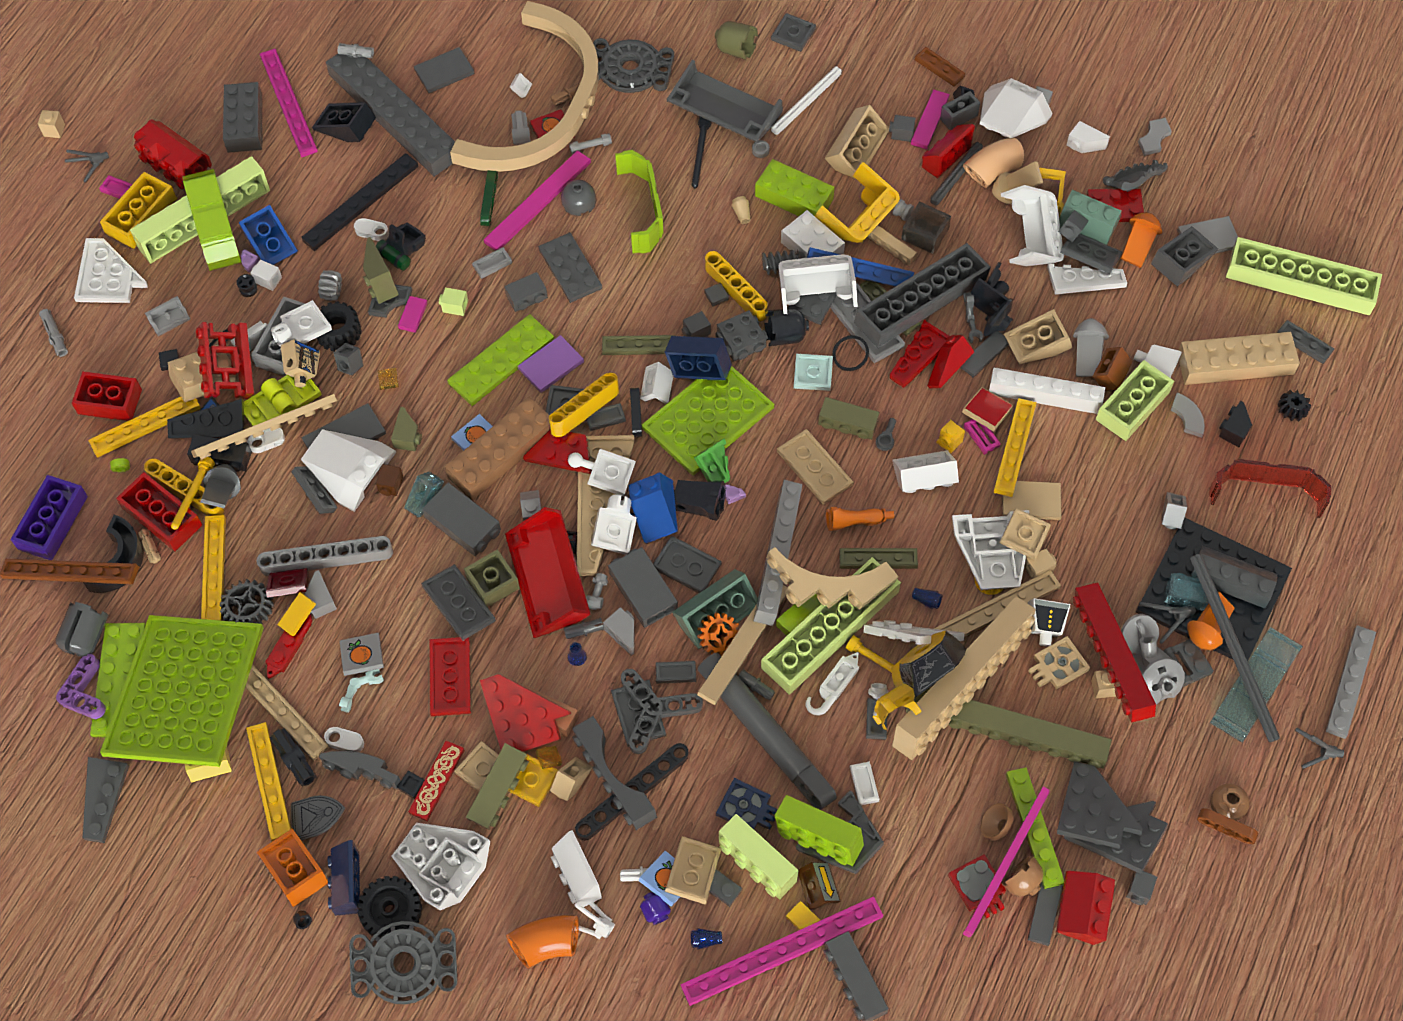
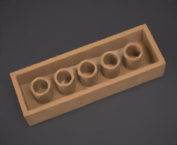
[445,397,550,501]

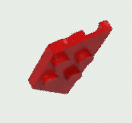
[523,429,592,474]

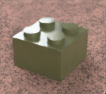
[464,549,520,607]

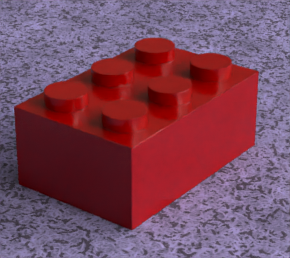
[72,371,142,421]

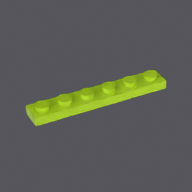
[1006,767,1064,889]

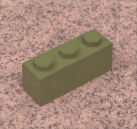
[818,397,880,440]

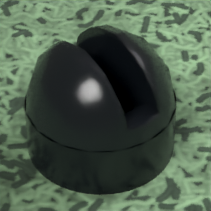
[293,910,312,929]

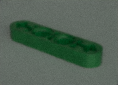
[480,170,498,226]

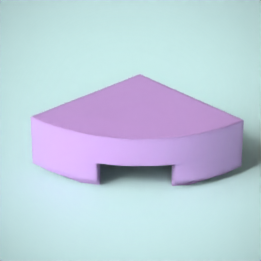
[241,249,260,273]
[725,485,746,504]

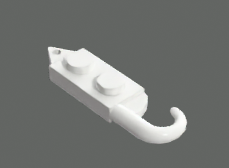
[806,652,859,715]

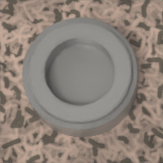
[752,140,770,158]

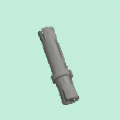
[39,309,68,357]

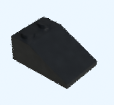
[312,102,376,142]

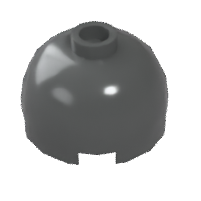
[561,180,596,216]

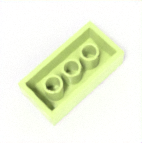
[1096,360,1174,441]
[719,814,798,899]

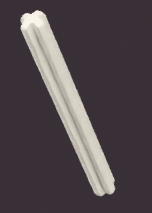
[771,66,842,135]

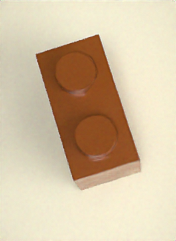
[1092,347,1133,391]

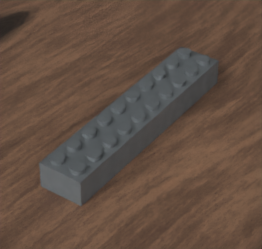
[326,44,455,177]

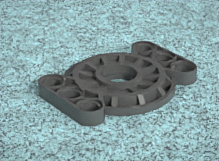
[593,38,674,93]
[349,921,458,1004]

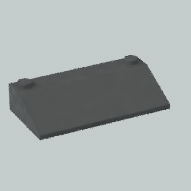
[666,60,783,142]

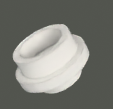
[868,683,889,699]

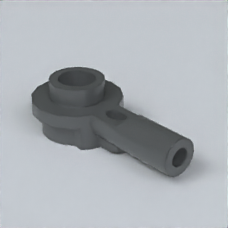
[875,418,896,451]

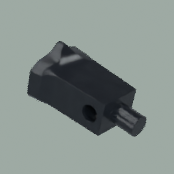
[674,480,726,521]

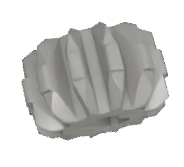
[318,270,342,301]

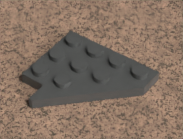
[1057,762,1143,849]
[1064,801,1168,874]

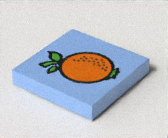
[451,414,493,451]
[639,851,680,907]

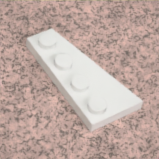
[1047,263,1127,295]

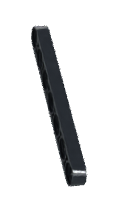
[575,743,689,841]

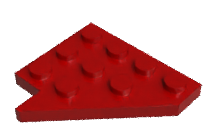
[480,674,571,752]

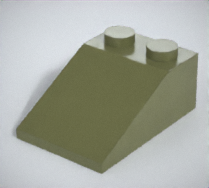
[363,237,399,304]

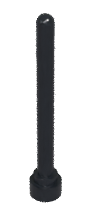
[691,116,712,188]

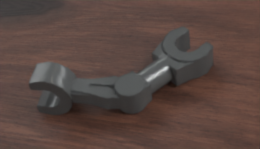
[963,292,983,344]

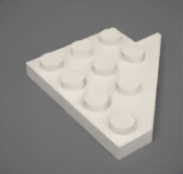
[74,238,148,303]

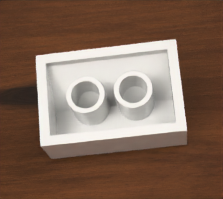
[892,450,959,493]
[551,830,602,907]

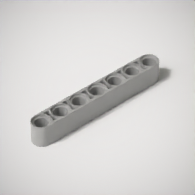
[256,536,393,576]

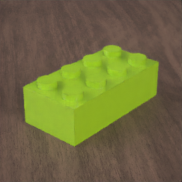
[755,159,835,216]
[775,795,864,866]

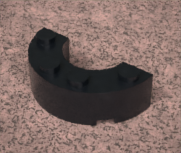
[83,515,144,593]

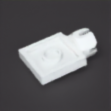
[271,300,332,347]
[591,495,637,555]

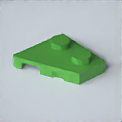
[694,438,730,483]

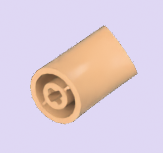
[963,138,1024,188]

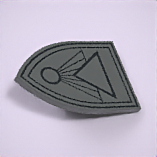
[291,795,346,841]

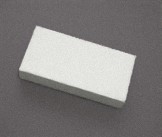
[849,761,880,805]

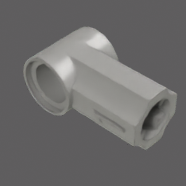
[511,111,531,145]

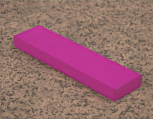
[911,89,950,150]

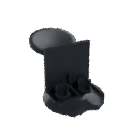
[971,262,1013,337]

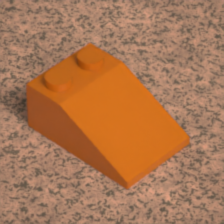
[257,828,328,907]

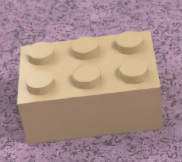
[168,345,237,402]

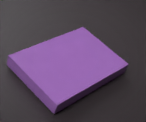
[518,335,584,393]

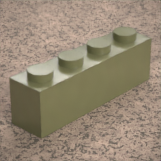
[466,743,529,830]

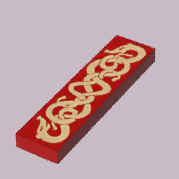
[408,741,465,822]

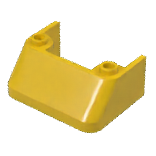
[815,162,900,243]

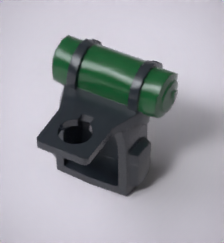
[376,222,426,271]

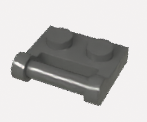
[1163,639,1214,687]

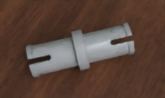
[338,43,374,59]

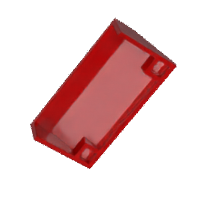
[505,507,591,638]

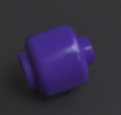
[640,892,671,925]

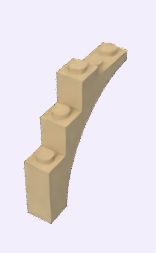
[766,547,899,610]

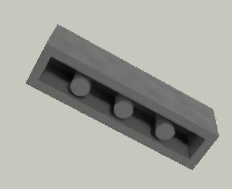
[823,931,889,1021]

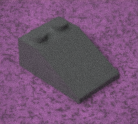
[1151,226,1218,287]

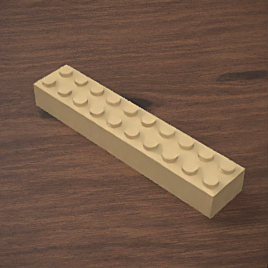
[892,596,1036,760]

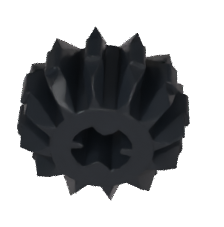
[1278,389,1311,422]

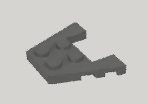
[796,790,884,874]

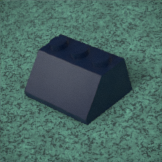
[328,840,360,916]

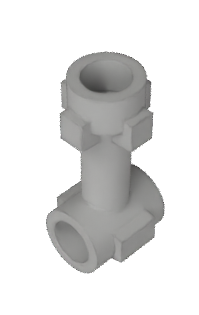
[586,573,608,610]

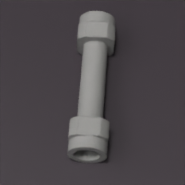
[569,133,612,154]

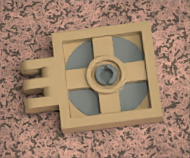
[1028,636,1090,690]

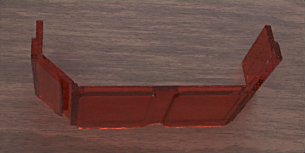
[1209,459,1331,518]

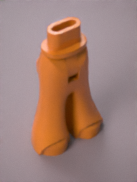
[826,507,894,531]

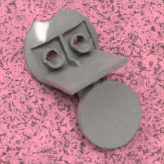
[1121,614,1185,705]

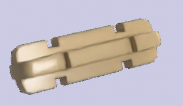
[138,529,161,564]

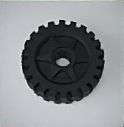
[357,876,422,938]

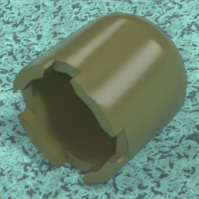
[715,21,758,60]

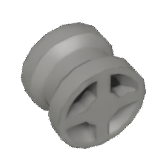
[893,199,914,221]

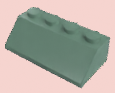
[672,569,758,649]

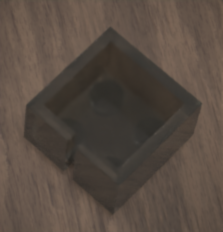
[901,201,951,254]

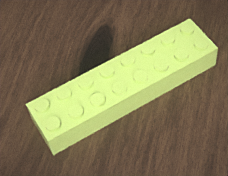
[130,156,270,264]
[1226,237,1382,315]
[761,557,901,695]

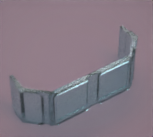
[1210,627,1303,743]

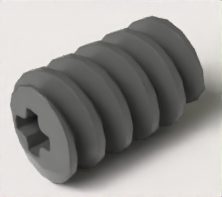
[762,249,799,275]

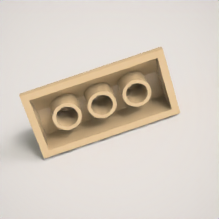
[825,105,889,179]

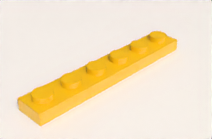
[88,396,201,458]
[994,398,1037,497]
[201,515,226,621]
[246,722,291,841]

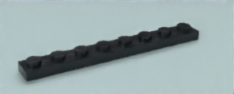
[301,153,418,251]

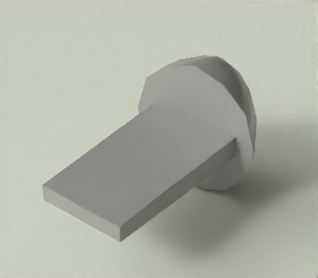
[1073,318,1109,377]

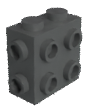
[715,310,768,362]

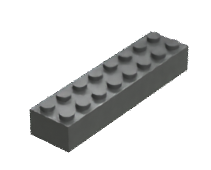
[854,243,991,348]

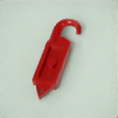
[265,614,313,679]

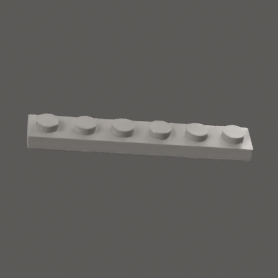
[1325,625,1376,739]

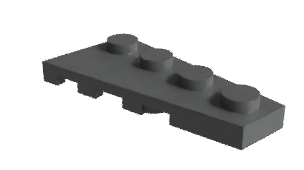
[82,757,129,843]

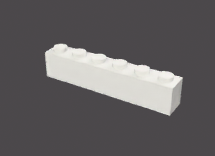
[989,367,1105,414]

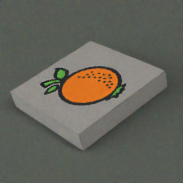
[339,633,384,676]

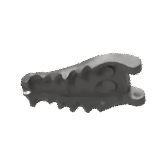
[1103,160,1168,192]

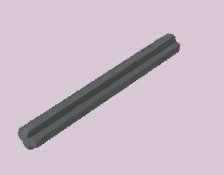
[930,142,983,206]

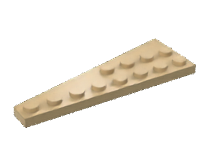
[577,435,634,576]

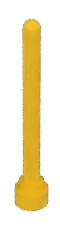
[171,457,215,530]
[845,635,930,688]

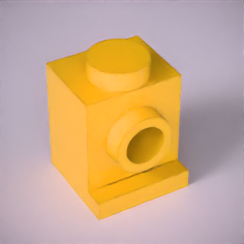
[936,420,965,454]

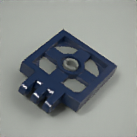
[716,778,778,830]

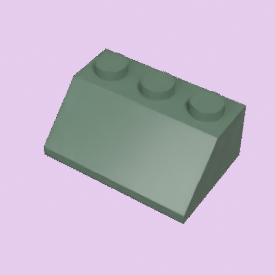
[1059,190,1122,245]

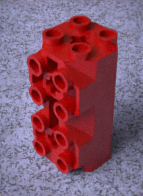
[134,119,212,190]

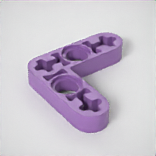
[56,654,106,719]

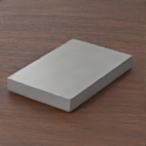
[1177,216,1238,253]

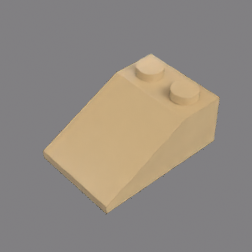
[1004,309,1073,364]

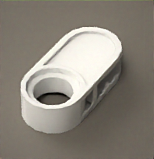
[354,218,389,241]
[247,428,285,453]
[324,727,364,753]

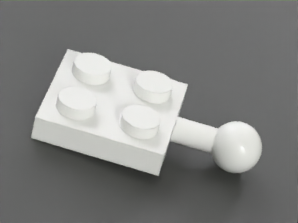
[568,449,636,497]

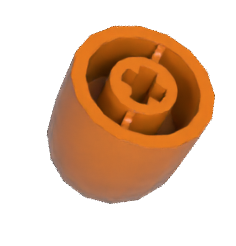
[506,915,579,969]

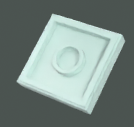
[794,353,833,391]

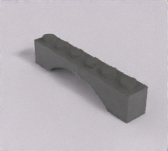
[572,716,657,830]

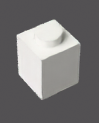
[251,260,282,291]

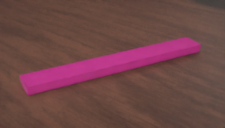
[259,48,318,158]
[484,150,591,251]
[963,786,1050,938]

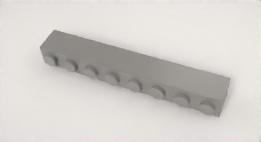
[753,480,803,626]

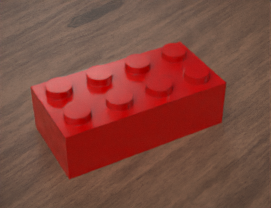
[116,472,202,552]

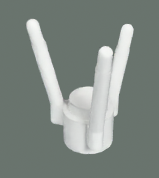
[575,902,615,940]

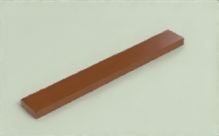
[0,558,139,584]

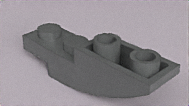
[319,751,401,790]

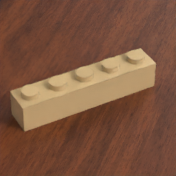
[867,226,917,266]

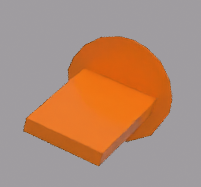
[1120,212,1163,268]
[1187,592,1234,650]

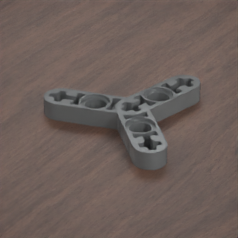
[621,669,703,754]

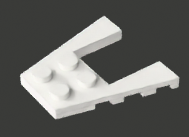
[864,620,964,645]

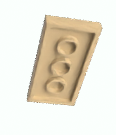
[777,429,854,505]

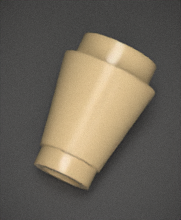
[732,196,751,224]

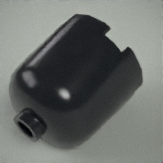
[764,309,809,346]

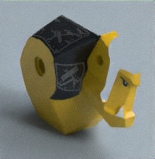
[873,630,966,730]

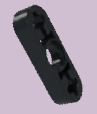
[630,388,642,437]

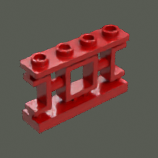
[196,322,254,399]

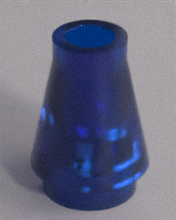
[912,588,943,609]
[567,642,587,666]
[691,928,723,950]

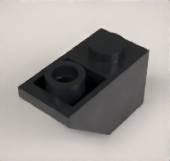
[1219,400,1252,447]

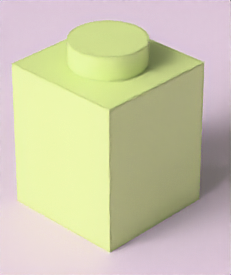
[439,287,468,316]

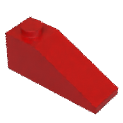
[927,335,974,388]

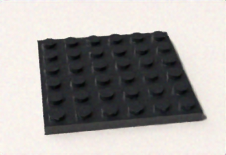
[1136,517,1292,661]

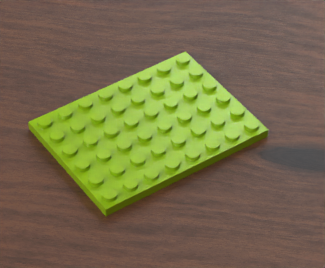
[100,615,264,767]

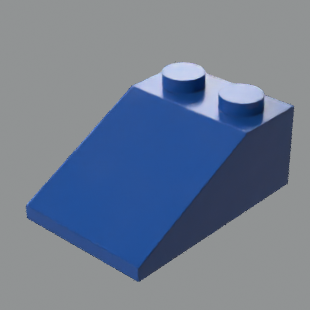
[238,205,298,265]
[629,472,678,544]

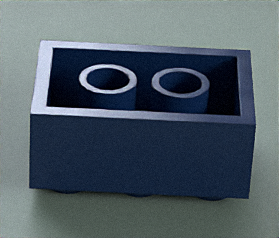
[665,336,732,380]

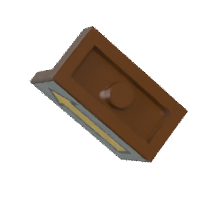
[798,862,840,910]

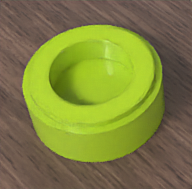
[110,458,130,472]

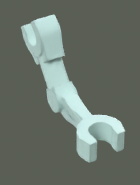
[339,669,384,713]

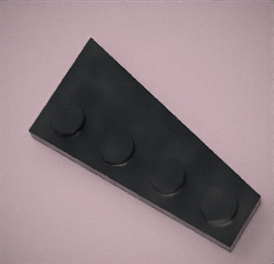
[167,399,244,438]

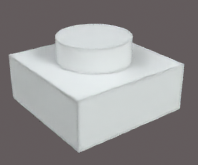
[510,73,532,98]

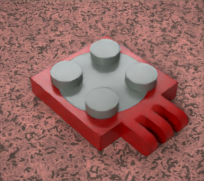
[948,854,1006,919]

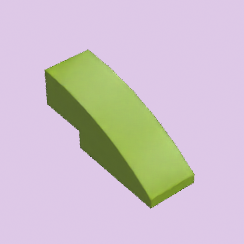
[776,594,821,636]

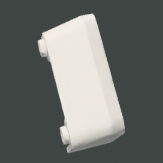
[1001,185,1064,266]
[778,254,858,314]

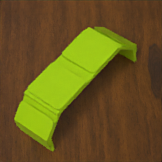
[615,150,663,253]
[182,169,241,271]

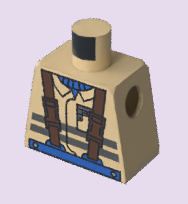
[281,340,320,387]

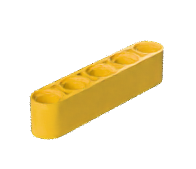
[705,251,768,321]
[549,373,620,437]
[144,459,225,516]

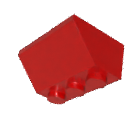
[922,124,975,179]
[1056,871,1115,945]

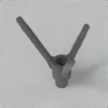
[65,149,109,182]
[1139,602,1196,644]
[1295,728,1344,769]

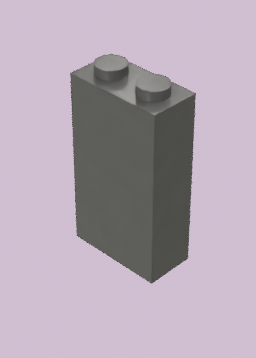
[422,483,501,556]
[608,547,678,628]

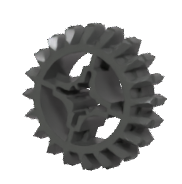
[220,579,274,625]

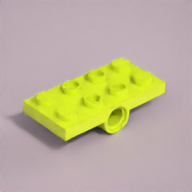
[243,375,322,426]

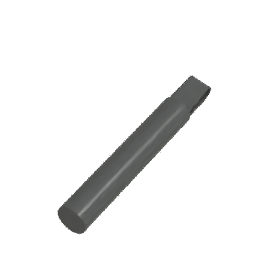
[698,653,837,810]

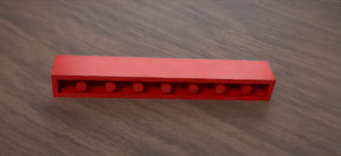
[1073,582,1156,723]

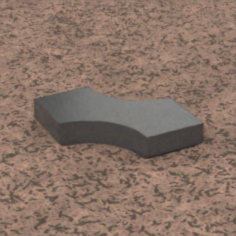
[368,285,413,318]

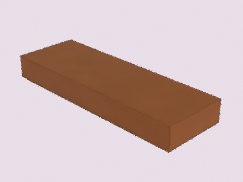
[915,47,965,87]

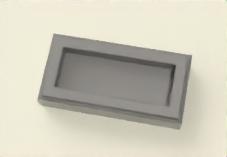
[472,247,512,279]

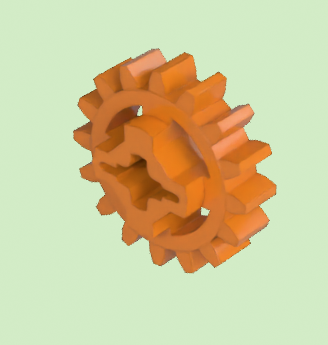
[697,612,739,656]

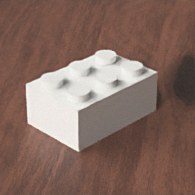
[781,210,845,259]

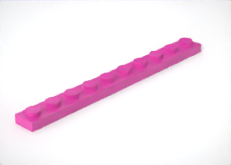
[680,896,883,1006]

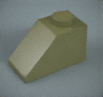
[391,407,422,451]

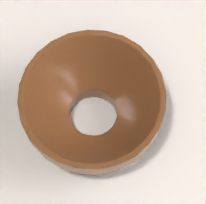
[1210,784,1249,821]
[980,803,1013,841]

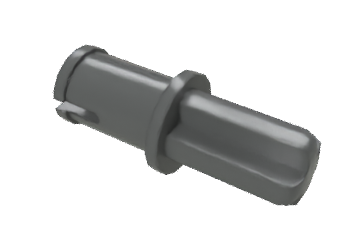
[564,618,604,639]
[738,669,775,700]

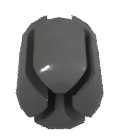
[55,602,109,657]

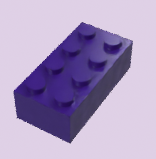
[10,475,88,560]

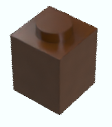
[376,464,403,496]

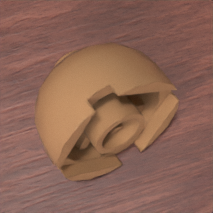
[1001,855,1043,896]

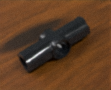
[270,728,316,787]

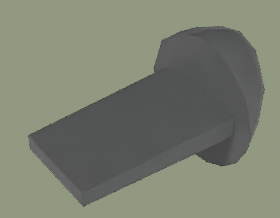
[200,464,241,508]

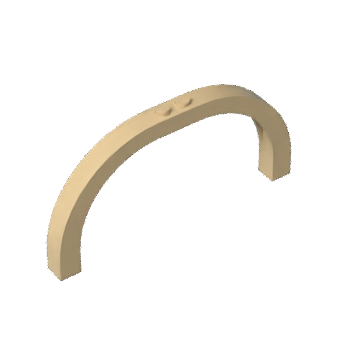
[450,1,599,171]

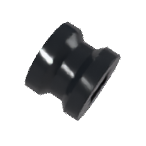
[237,274,257,297]

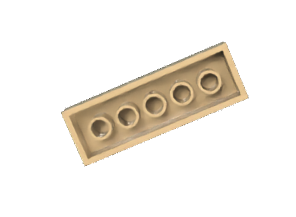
[1178,332,1300,385]

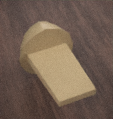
[992,162,1043,204]

